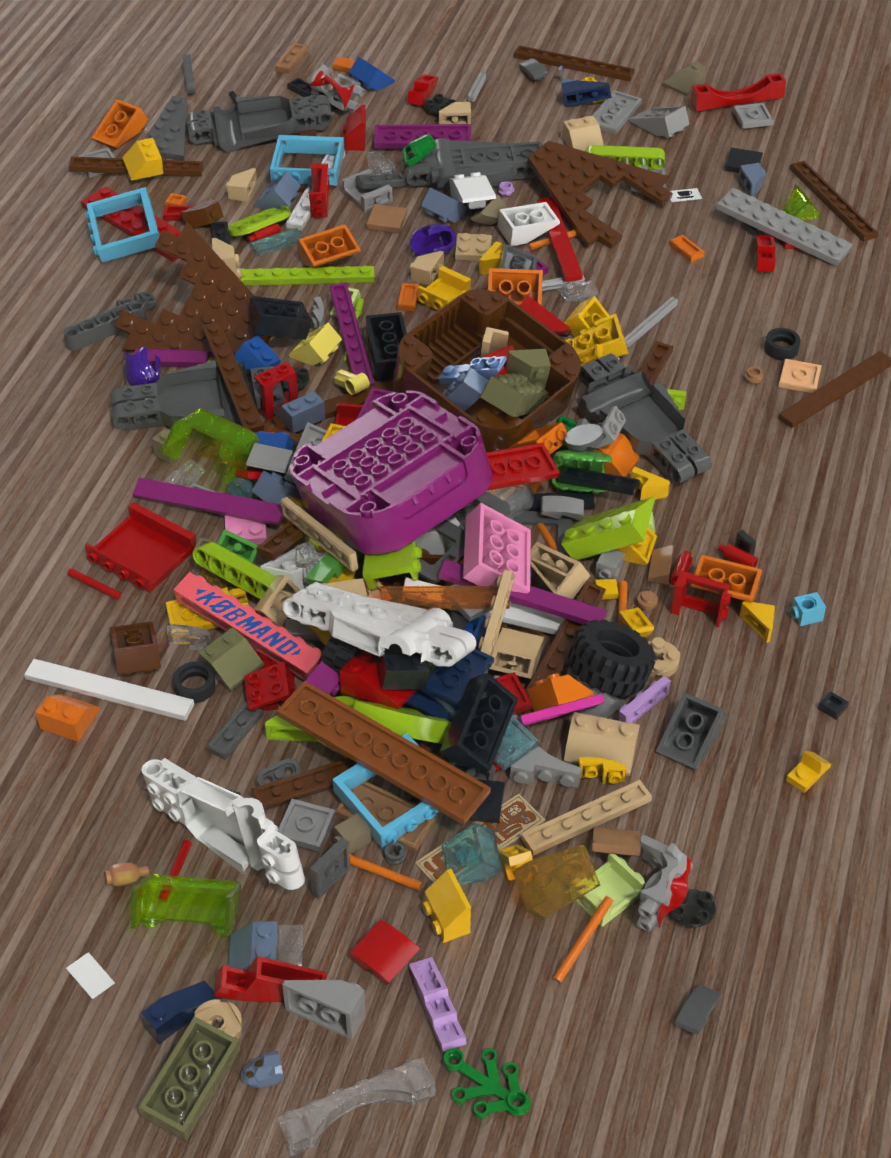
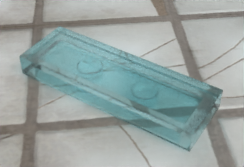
[250,227,304,256]

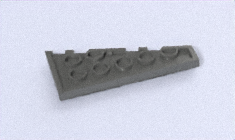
[144,96,188,161]

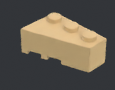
[530,542,590,599]

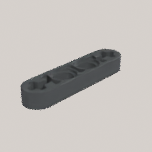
[183,54,195,94]

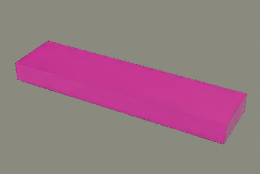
[514,694,604,728]

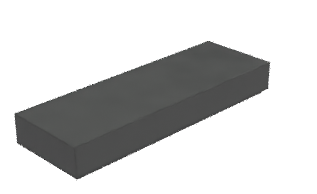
[356,173,407,189]
[207,702,264,760]

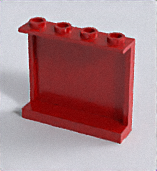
[85,502,197,593]

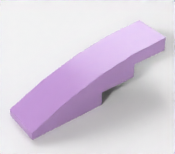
[409,957,467,1052]

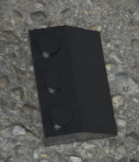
[250,296,312,340]

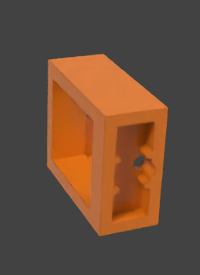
[509,422,567,454]

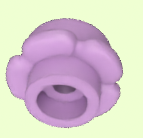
[498,181,514,197]

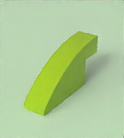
[265,696,359,743]
[352,700,451,744]

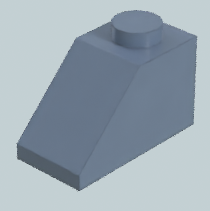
[738,163,766,197]

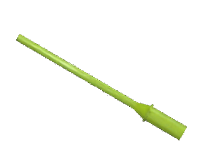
[343,298,364,362]

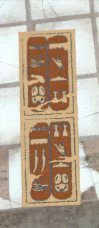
[415,794,545,883]

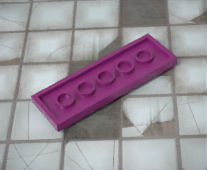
[374,124,472,150]

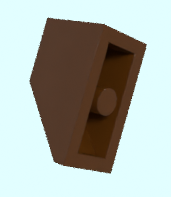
[180,199,223,227]

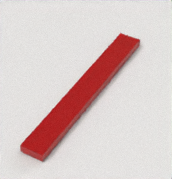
[537,198,583,282]

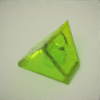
[784,184,821,220]

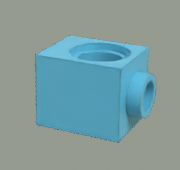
[790,592,826,626]

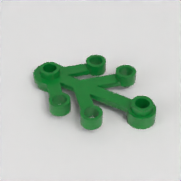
[444,1048,531,1119]

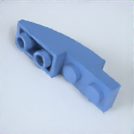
[438,356,507,384]

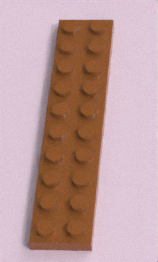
[277,681,491,825]

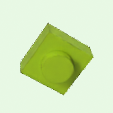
[667,389,687,410]

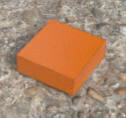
[165,193,187,206]

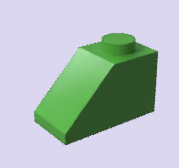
[217,529,258,564]

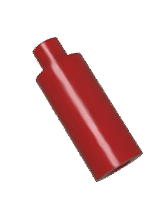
[247,222,281,243]
[718,543,759,568]
[670,551,693,586]

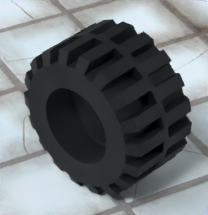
[321,636,362,674]

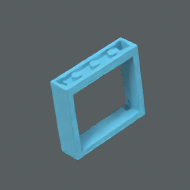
[270,135,345,186]
[85,187,160,263]
[332,733,439,848]

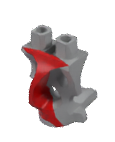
[310,64,366,111]
[637,834,693,932]

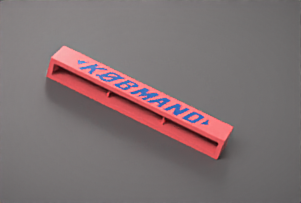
[174,572,323,681]

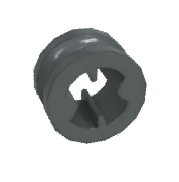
[384,842,406,866]

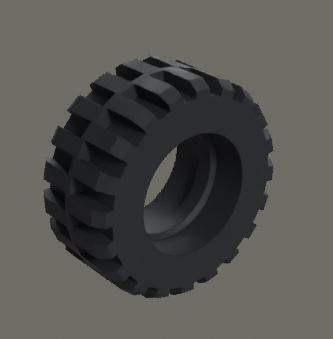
[568,620,656,697]

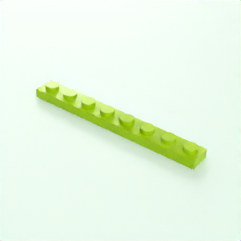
[240,266,375,286]

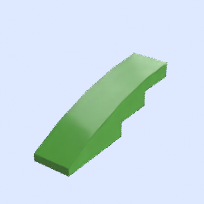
[305,541,363,585]

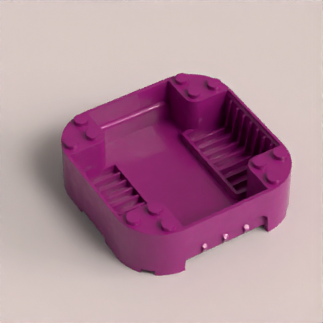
[290,391,493,554]

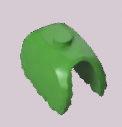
[552,449,612,493]

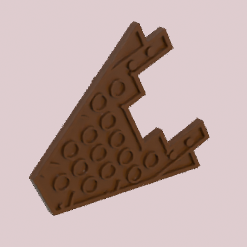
[114,222,272,354]

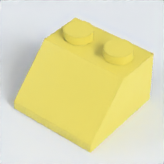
[289,323,342,366]

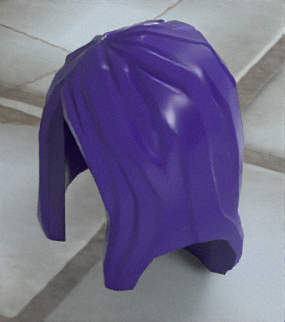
[410,224,456,256]
[124,346,160,386]

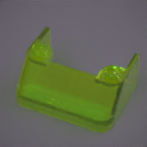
[160,408,259,489]
[131,875,241,936]

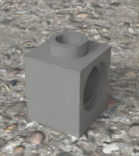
[595,549,625,579]

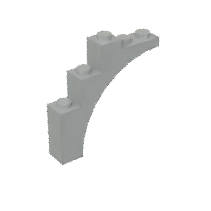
[494,675,582,788]

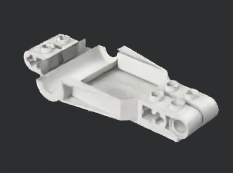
[283,582,476,667]
[141,758,305,890]

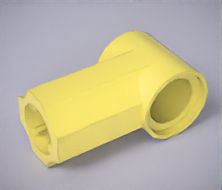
[334,369,370,395]

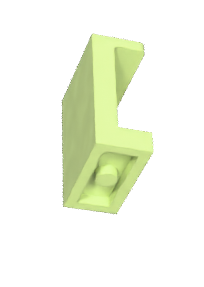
[569,853,645,927]

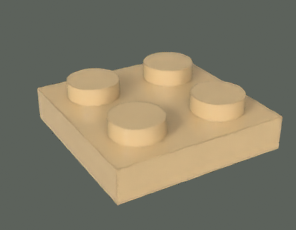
[455,233,492,261]

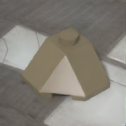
[468,195,508,225]

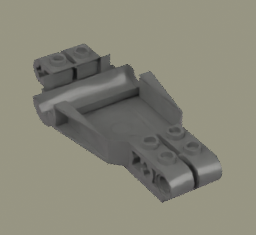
[187,95,333,152]
[403,138,544,188]
[579,353,712,484]
[110,360,284,431]

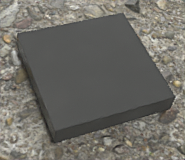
[310,837,350,899]

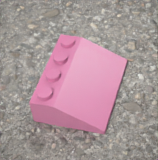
[463,503,531,593]

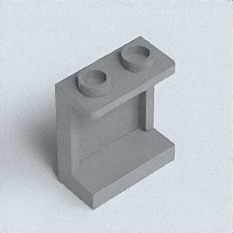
[342,169,393,213]
[575,406,626,451]

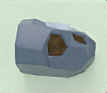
[241,1051,284,1088]

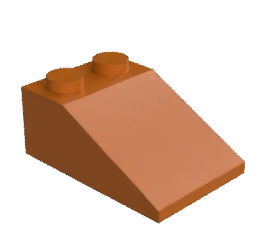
[91,99,149,149]

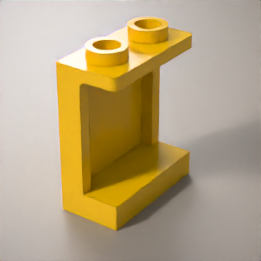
[417,266,471,311]

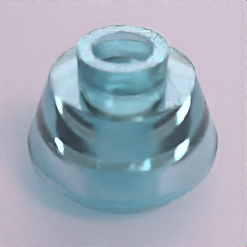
[227,478,253,499]

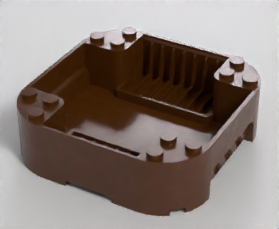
[393,290,581,453]

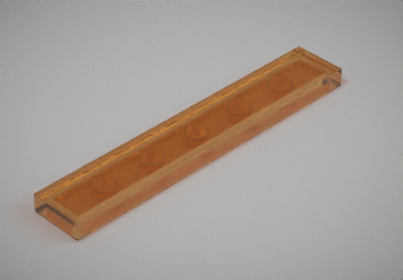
[380,586,510,609]

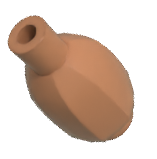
[104,863,149,887]

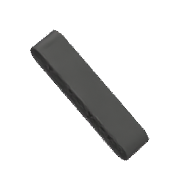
[63,300,147,351]

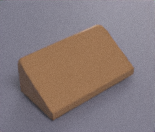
[648,545,674,584]

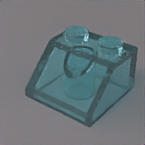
[441,822,503,885]

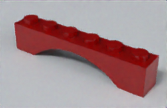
[690,73,786,111]

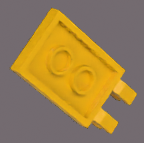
[166,587,249,638]

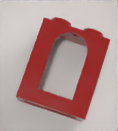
[309,163,330,218]
[254,362,298,421]
[671,571,732,627]

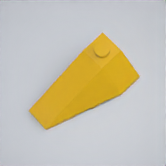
[565,314,629,357]

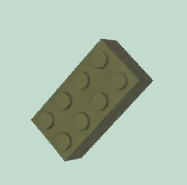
[481,372,549,417]
[138,1016,241,1141]

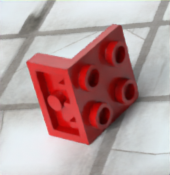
[244,661,296,711]

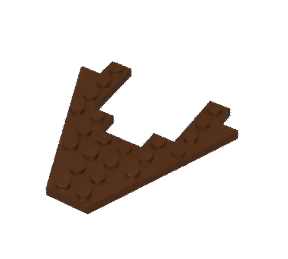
[527,141,673,249]

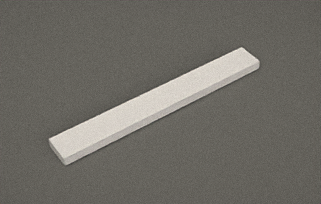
[286,152,346,231]
[402,578,565,635]
[24,659,194,721]

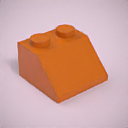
[593,433,640,477]
[527,673,594,712]
[36,694,100,742]

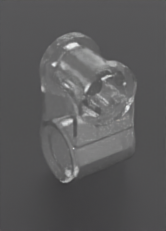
[367,150,396,174]

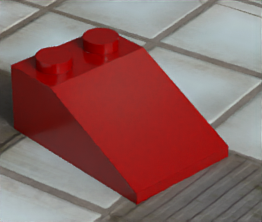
[340,649,418,709]

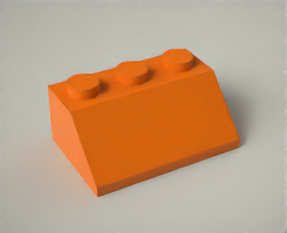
[297,224,361,267]
[488,268,543,306]
[691,554,762,602]

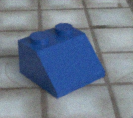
[349,56,395,91]
[234,335,281,369]

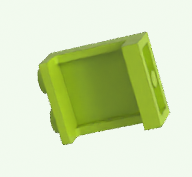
[363,540,422,590]

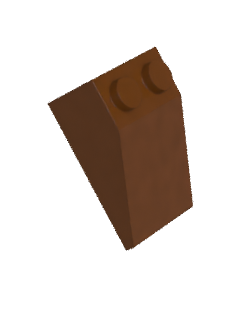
[110,621,161,675]

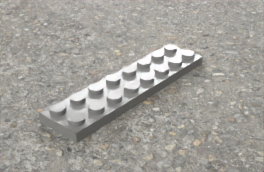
[716,188,853,266]

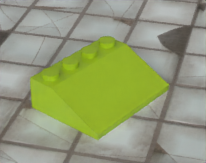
[561,497,655,560]

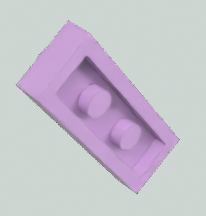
[618,676,671,723]

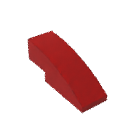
[407,74,439,106]
[756,234,776,272]

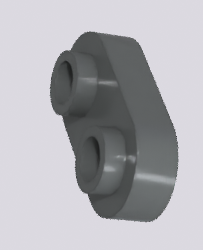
[256,759,300,786]

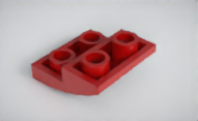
[349,919,420,985]

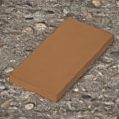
[335,781,438,853]

